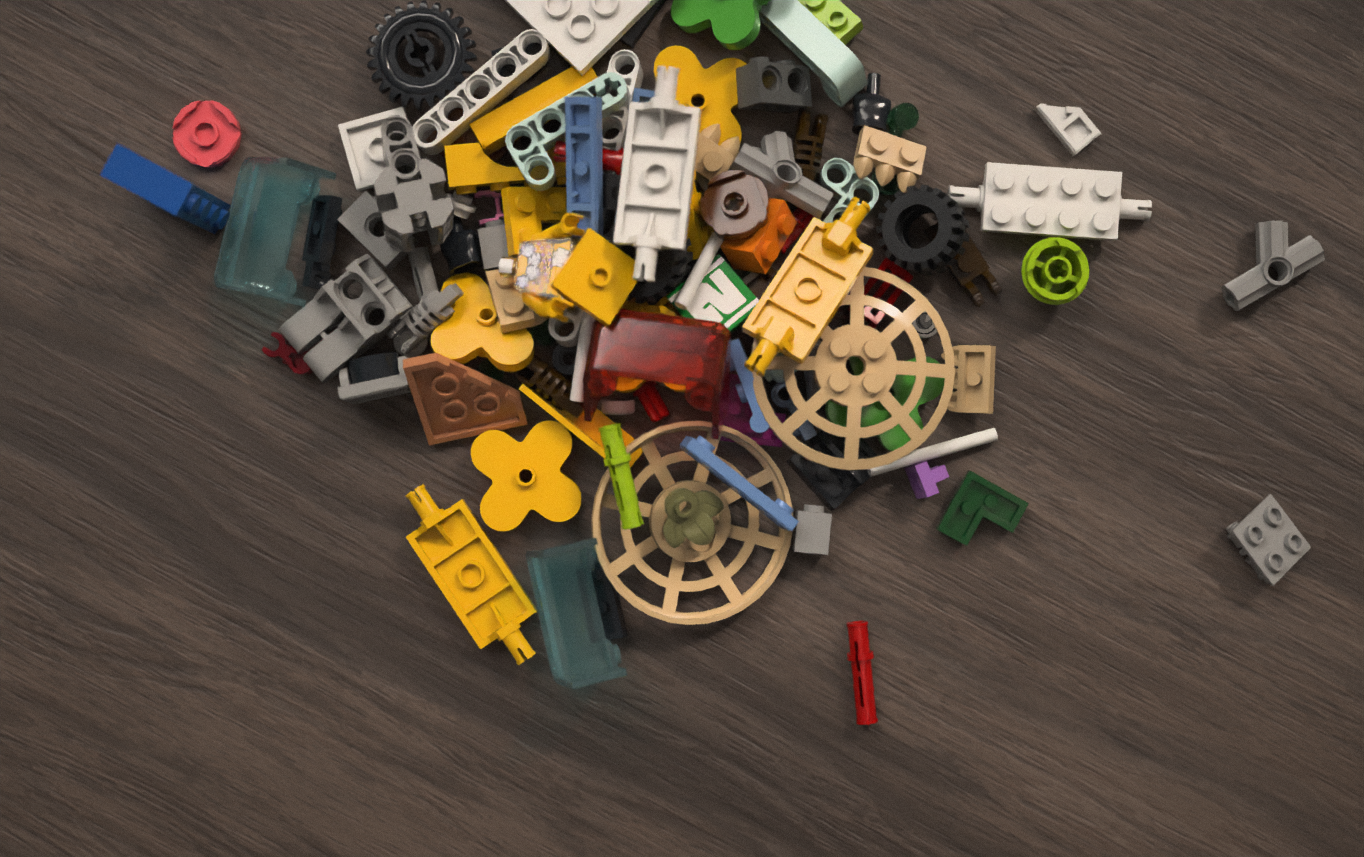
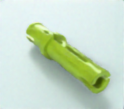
[598,423,644,530]

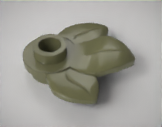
[663,488,724,548]

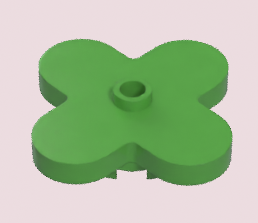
[671,0,771,50]
[825,356,945,452]

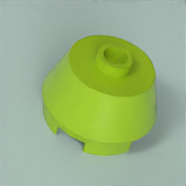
[1021,237,1089,305]

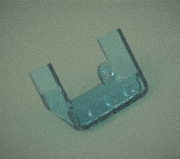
[214,157,337,307]
[526,538,627,689]

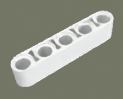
[412,29,550,155]

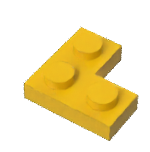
[501,187,567,257]

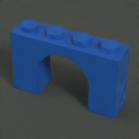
[100,143,231,234]

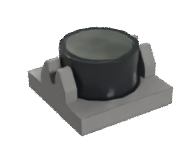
[337,352,411,404]

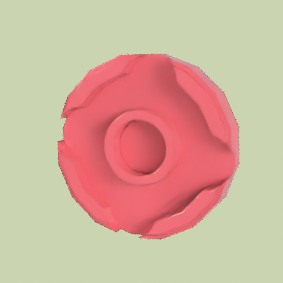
[172,100,242,168]

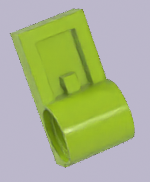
[798,0,863,45]

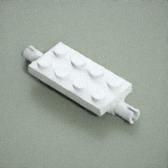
[613,66,701,282]
[947,162,1152,241]

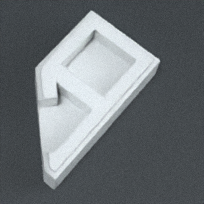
[1034,104,1101,156]

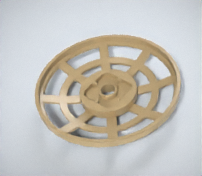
[751,267,955,471]
[591,420,793,625]

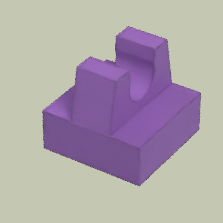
[904,461,949,499]

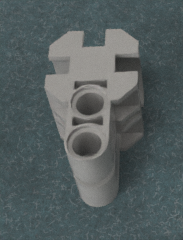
[374,115,454,253]
[279,254,414,383]

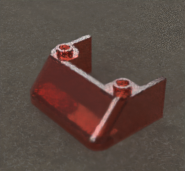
[583,309,731,440]

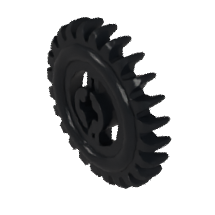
[366,0,477,111]

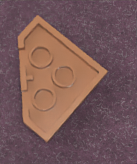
[403,353,528,446]

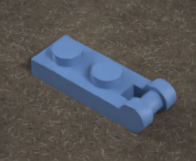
[723,339,770,433]

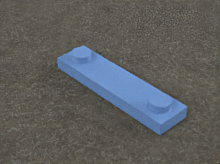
[565,96,603,238]
[679,435,799,531]

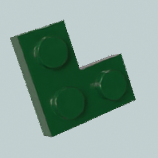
[936,470,1029,546]

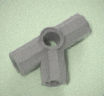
[730,131,834,219]
[1221,221,1325,311]

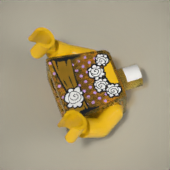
[499,212,584,323]

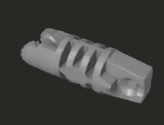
[386,283,464,356]

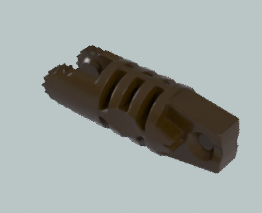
[793,108,828,182]
[508,354,590,417]

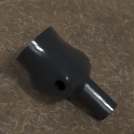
[852,73,891,135]
[440,215,483,276]

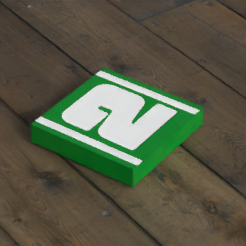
[666,254,759,350]

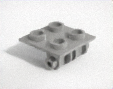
[1226,494,1311,586]

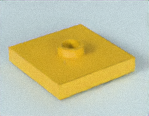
[549,228,638,326]

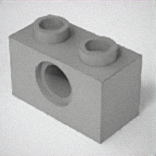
[337,191,419,271]

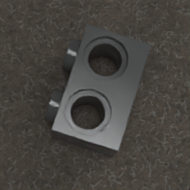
[736,57,812,113]

